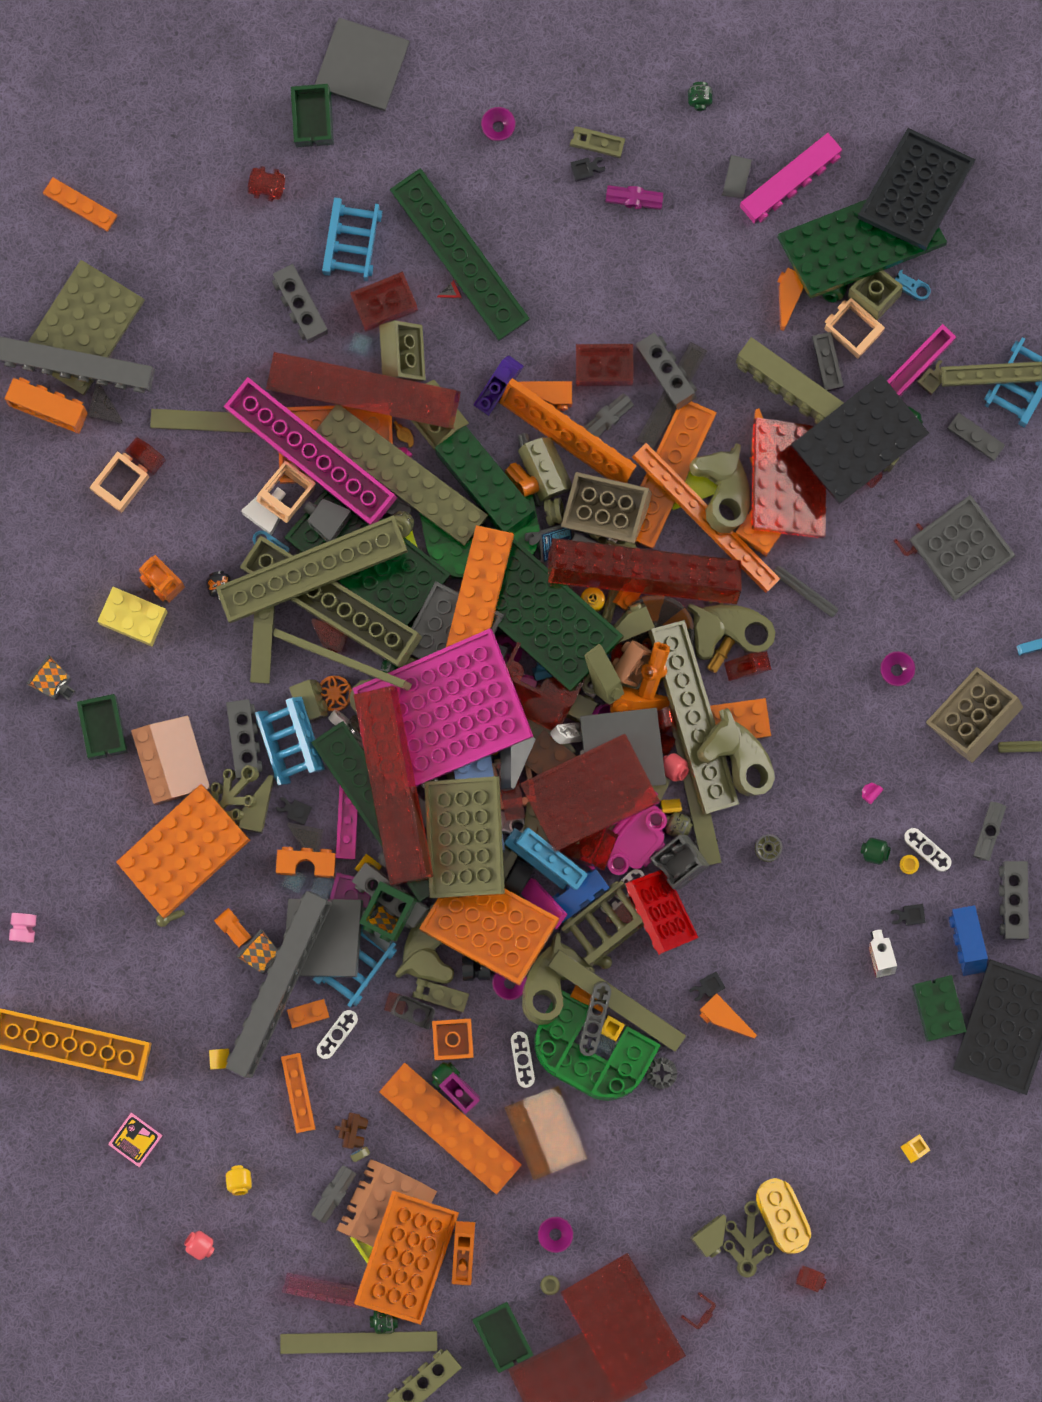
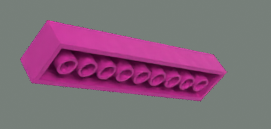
[224,377,397,525]

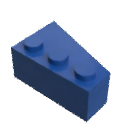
[552,869,610,924]
[949,905,988,976]

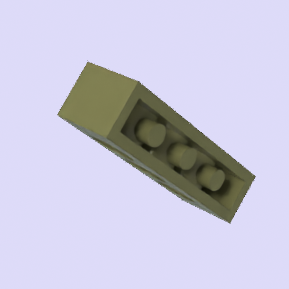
[387,1349,462,1402]

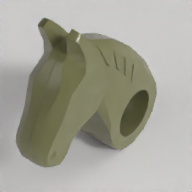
[689,443,750,533]
[687,604,776,660]
[697,708,775,797]
[395,904,454,984]
[522,932,595,1025]

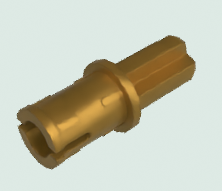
[707,636,735,673]

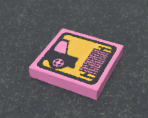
[108,1113,163,1167]

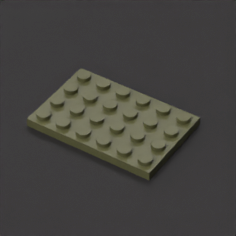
[28,260,145,396]
[425,776,505,898]

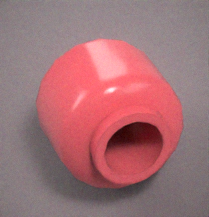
[663,753,689,782]
[184,1231,214,1260]

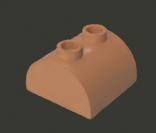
[612,640,652,687]

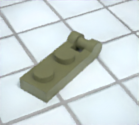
[570,127,625,158]
[412,978,469,1012]

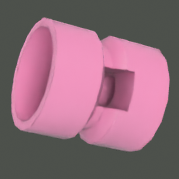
[9,913,37,943]

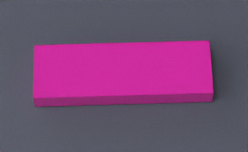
[521,878,567,929]

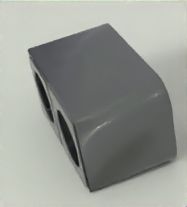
[722,155,752,199]
[390,995,435,1030]

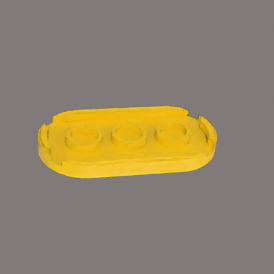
[756,1178,811,1254]

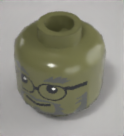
[392,511,414,538]
[665,812,693,838]

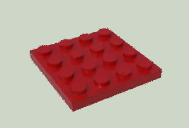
[626,870,699,955]

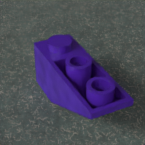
[473,356,524,416]

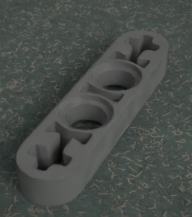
[579,981,611,1056]

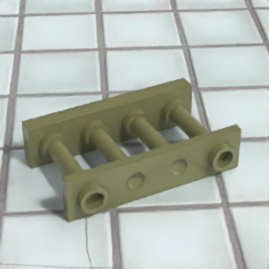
[561,880,644,967]

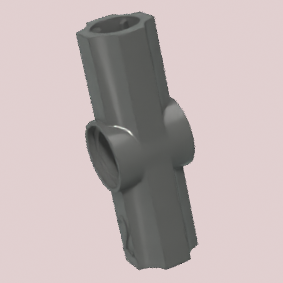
[584,393,634,437]
[973,801,1006,862]
[311,1165,357,1223]

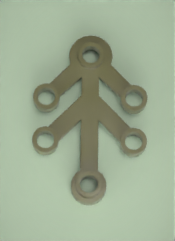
[210,765,259,821]
[723,1201,774,1277]

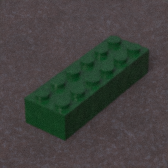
[435,426,536,534]

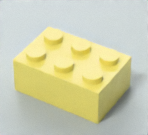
[97,587,167,646]

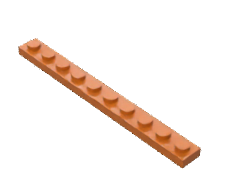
[632,443,780,593]

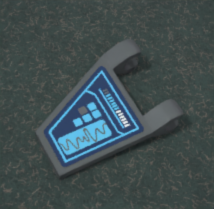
[525,525,574,565]

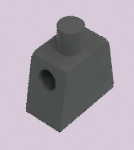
[303,499,352,542]

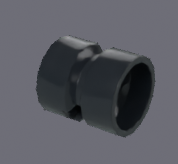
[462,956,490,981]

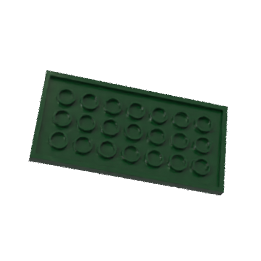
[777,199,947,299]
[284,490,451,626]
[459,538,624,693]

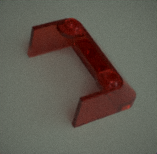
[505,642,587,730]

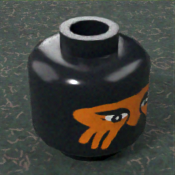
[206,571,231,600]

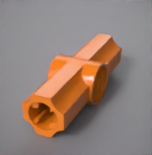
[639,642,670,700]

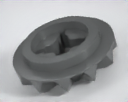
[646,1058,677,1089]

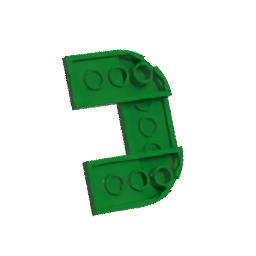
[420,494,540,580]
[534,990,661,1101]

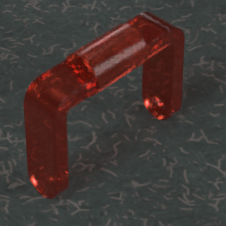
[893,523,923,556]
[681,1292,716,1329]

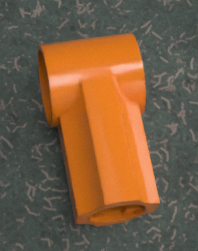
[505,462,539,497]
[214,908,252,948]

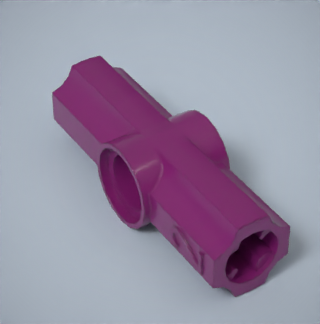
[605,185,664,210]

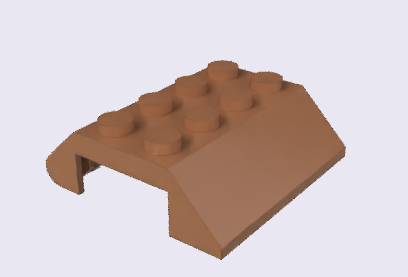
[336,1159,437,1247]

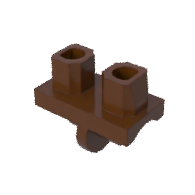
[334,1112,368,1149]

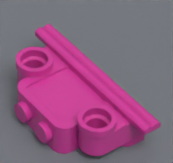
[584,787,667,875]

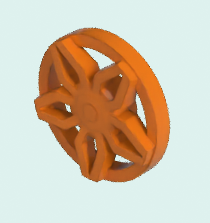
[320,676,352,712]

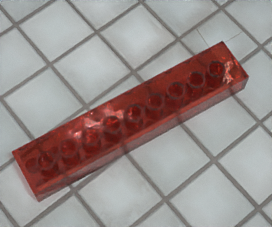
[266,352,461,429]
[548,538,742,604]
[353,686,434,885]

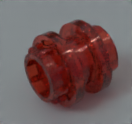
[247,165,285,202]

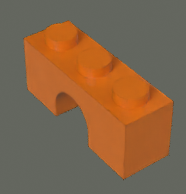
[276,847,336,878]

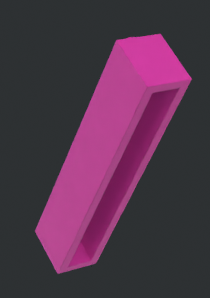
[740,133,842,224]
[887,324,956,396]

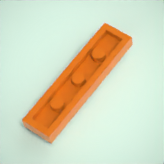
[43,177,117,232]
[281,1053,316,1133]

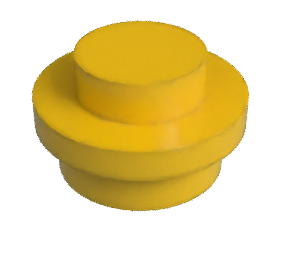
[899,855,919,874]

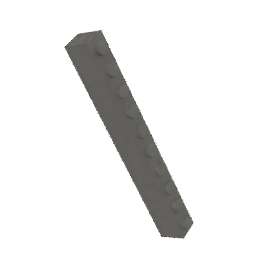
[0,337,155,393]
[226,891,333,1078]

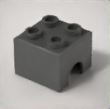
[650,835,710,889]

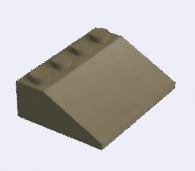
[561,472,652,544]
[926,667,1023,763]

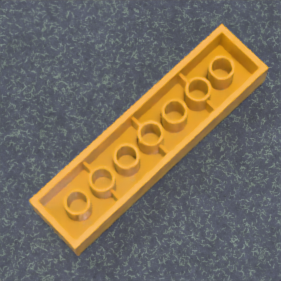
[0,1008,152,1081]

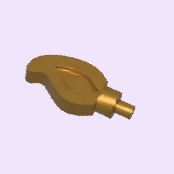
[393,421,414,448]

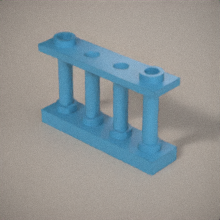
[322,197,382,281]
[984,337,1042,428]
[255,697,325,786]
[504,828,588,890]
[313,925,397,1008]

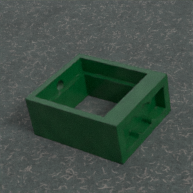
[359,881,418,943]

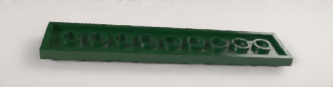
[390,168,530,341]
[311,721,430,902]

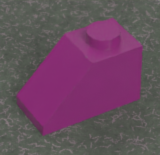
[439,1072,480,1114]

